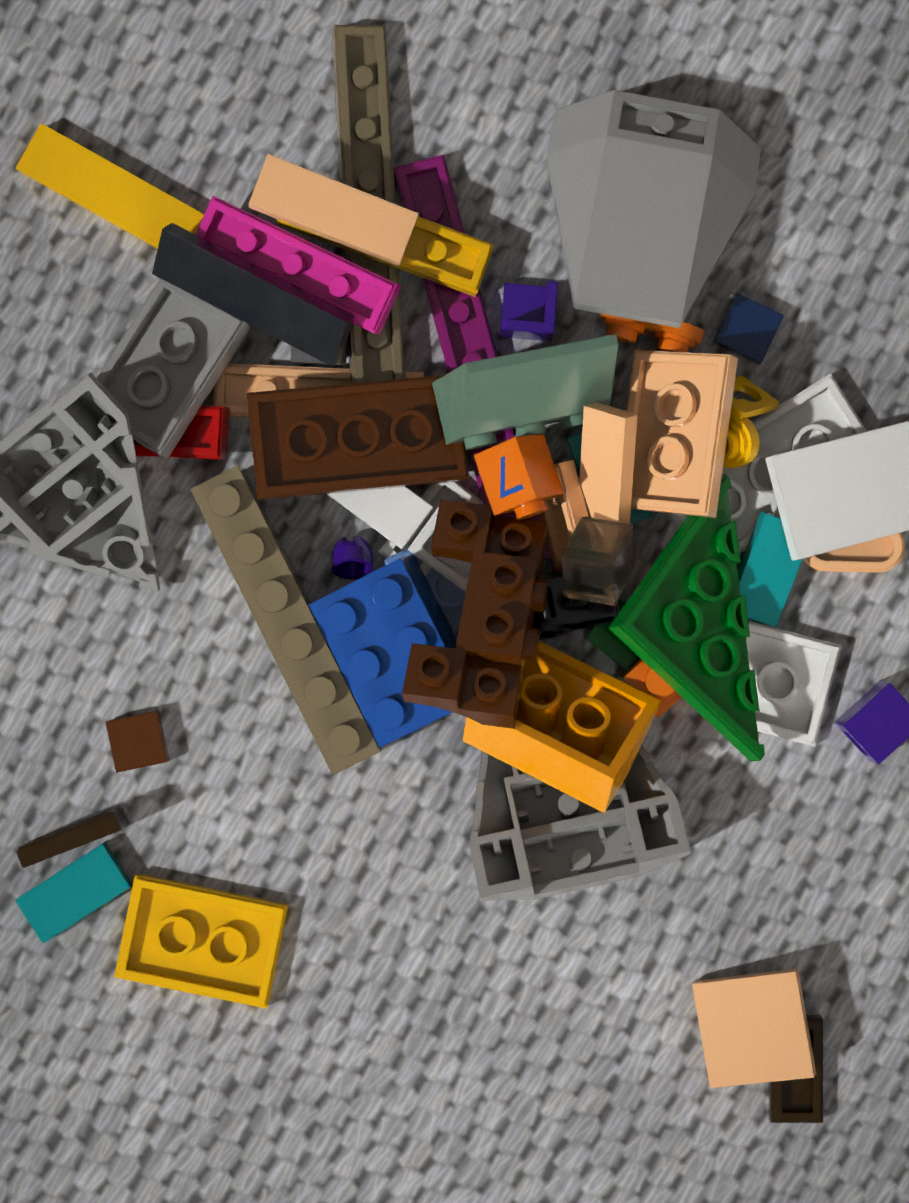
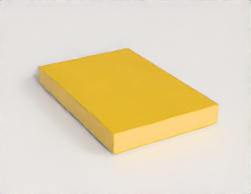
[114,873,289,1009]

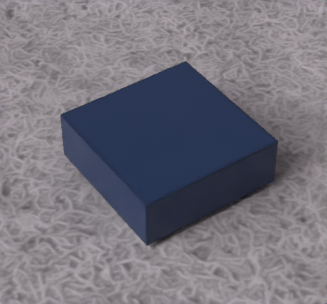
[713,293,784,365]

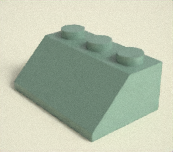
[432,334,618,450]

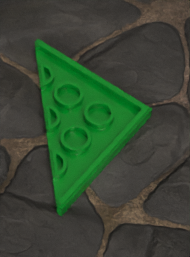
[609,474,765,762]

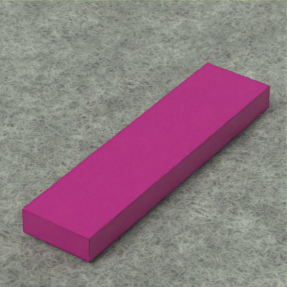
[195,196,402,335]

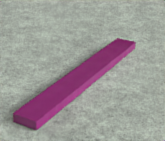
[394,154,552,560]

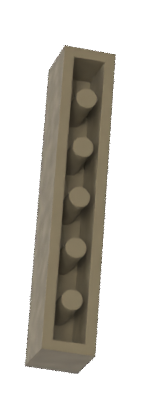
[190,465,383,775]

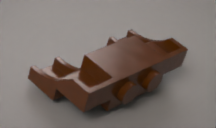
[402,500,548,729]

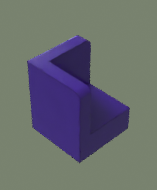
[500,280,558,342]
[834,680,909,765]

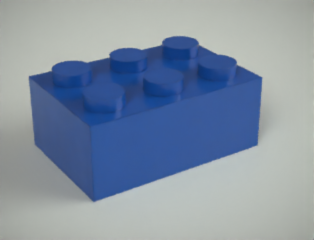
[308,554,457,748]

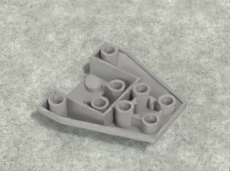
[547,90,761,328]

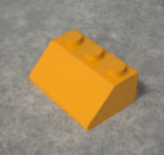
[463,641,661,813]

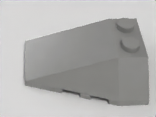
[469,663,691,901]

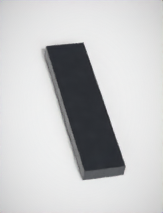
[152,223,355,367]

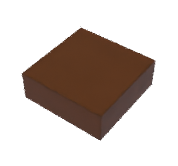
[105,710,170,773]

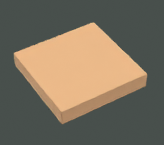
[692,968,816,1088]

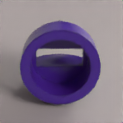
[331,535,373,579]

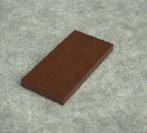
[247,375,469,501]

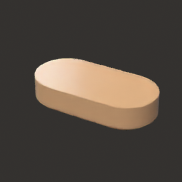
[802,533,905,573]

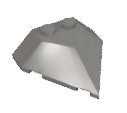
[0,372,160,593]

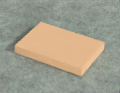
[626,350,738,518]

